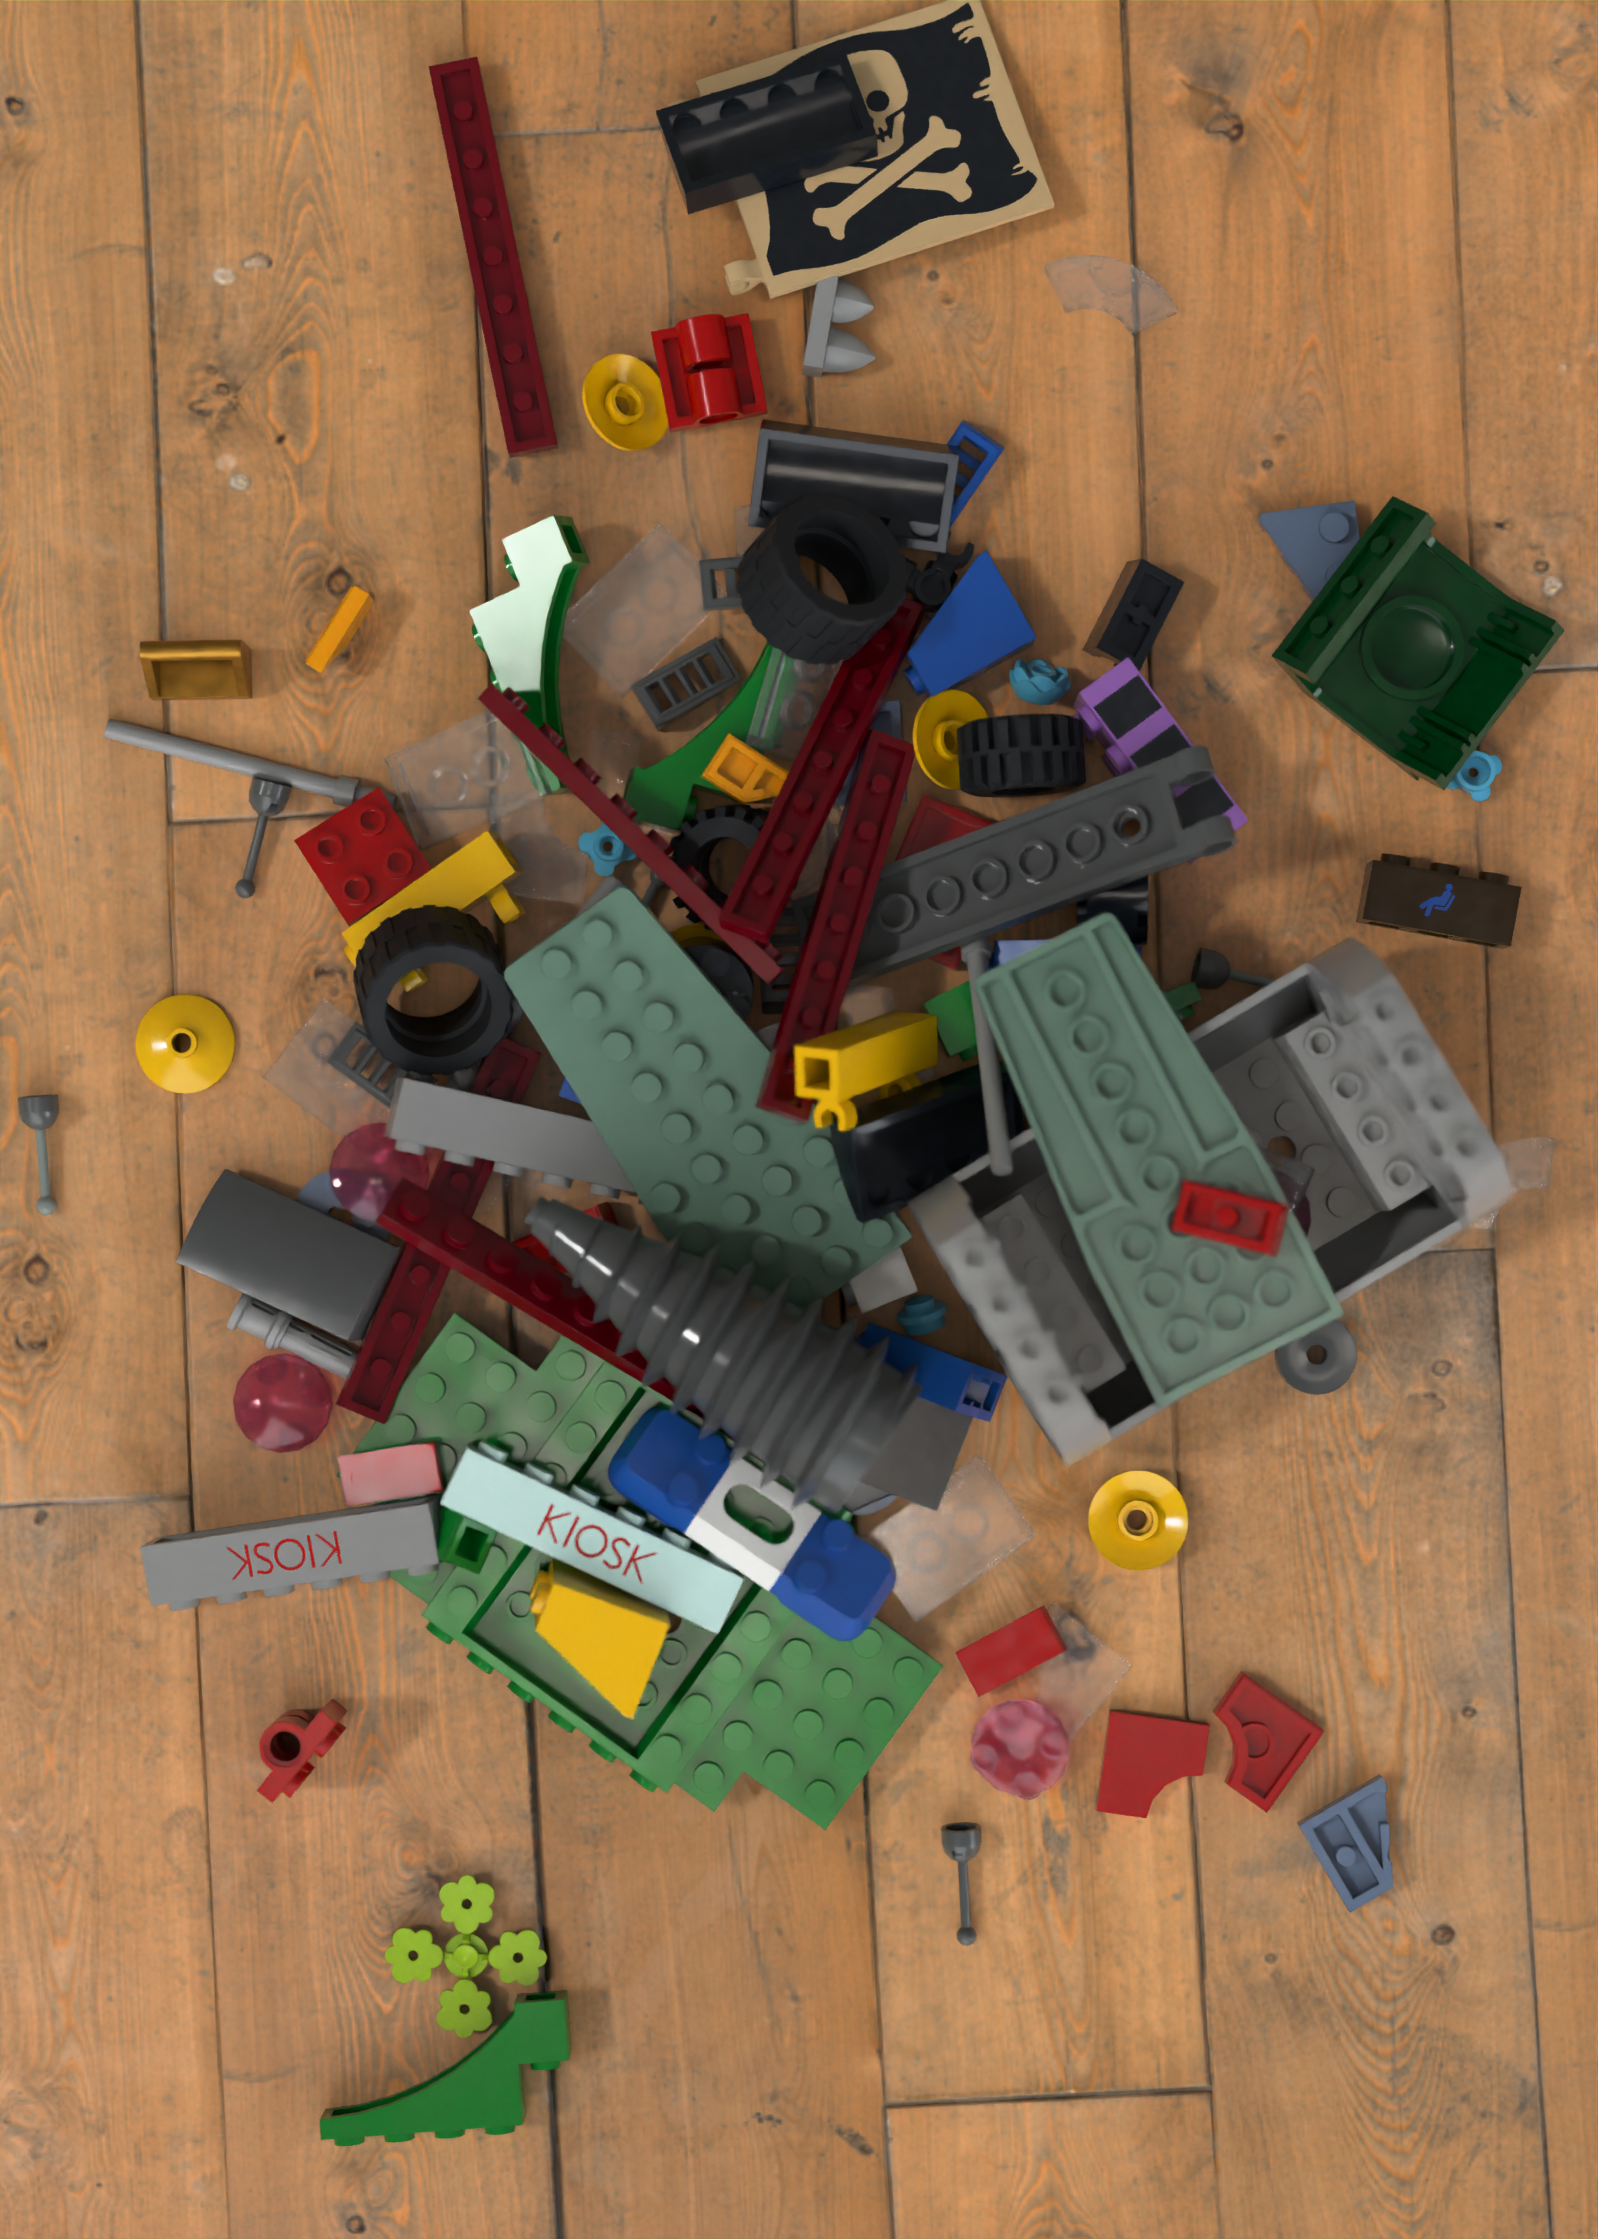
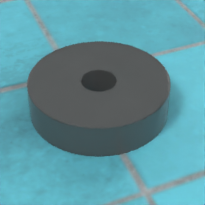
[1275,1319,1357,1395]

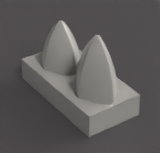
[802,275,876,378]

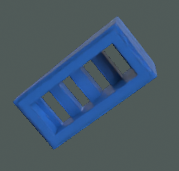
[947,420,1005,529]

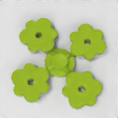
[385,1874,547,2038]

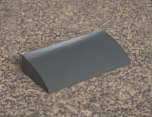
[176,1169,400,1341]

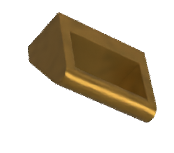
[139,640,252,700]

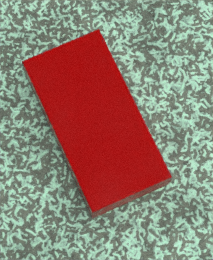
[955,1605,1068,1697]

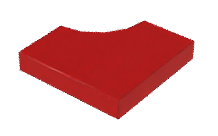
[1212,1671,1325,1813]
[1095,1710,1210,1818]

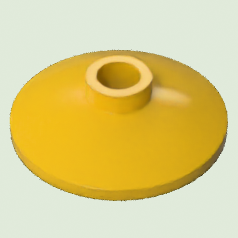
[582,354,669,452]
[913,689,989,790]
[135,994,236,1094]
[1088,1470,1188,1571]

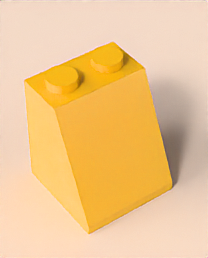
[529,1558,670,1719]

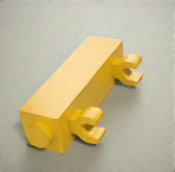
[341,830,526,992]
[795,1010,938,1132]

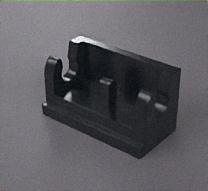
[1082,558,1184,671]

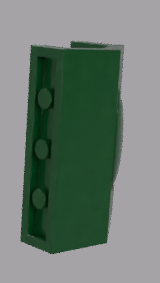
[1272,496,1564,790]

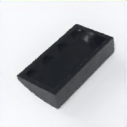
[656,53,878,215]
[748,419,960,553]
[830,1060,1025,1223]

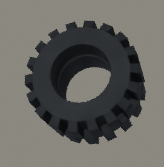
[957,714,1086,797]
[667,804,799,931]

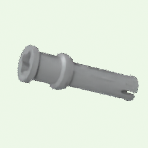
[226,1293,358,1379]

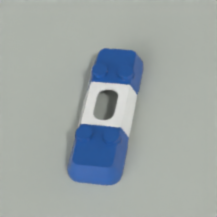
[608,1407,897,1641]

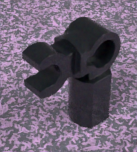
[904,532,974,613]

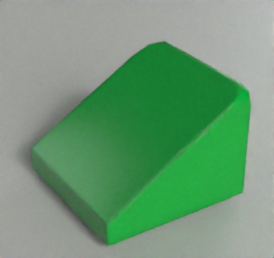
[437,1505,497,1575]

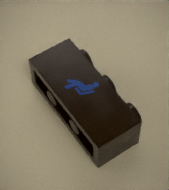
[1356,853,1522,949]

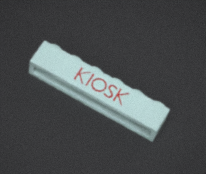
[440,1441,744,1634]

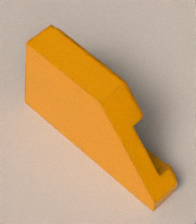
[305,585,374,674]
[700,733,789,804]

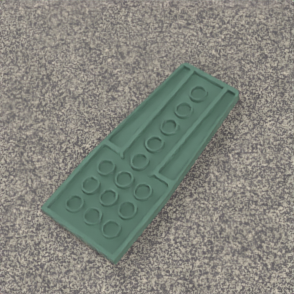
[504,885,913,1309]
[974,913,1344,1408]

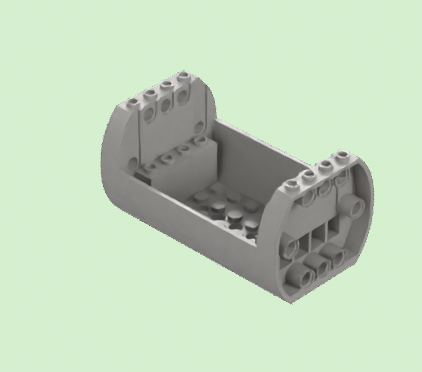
[907,937,1513,1467]

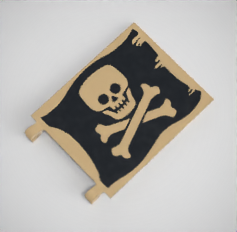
[668,0,1054,299]

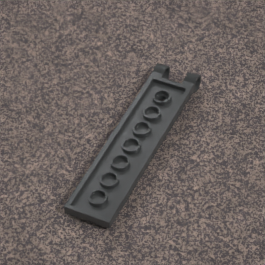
[791,746,1237,988]

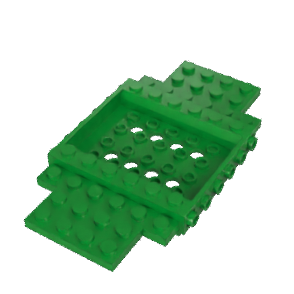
[336,1312,943,1830]

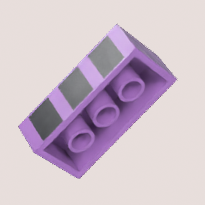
[1072,657,1248,865]

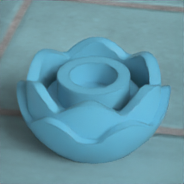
[1009,659,1072,705]

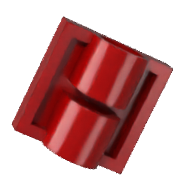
[651,313,768,433]
[294,787,431,926]
[257,1698,347,1803]

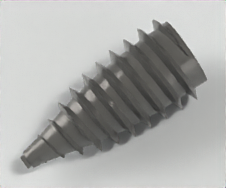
[524,1197,923,1514]

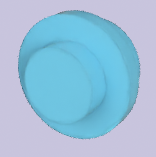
[897,1295,947,1335]

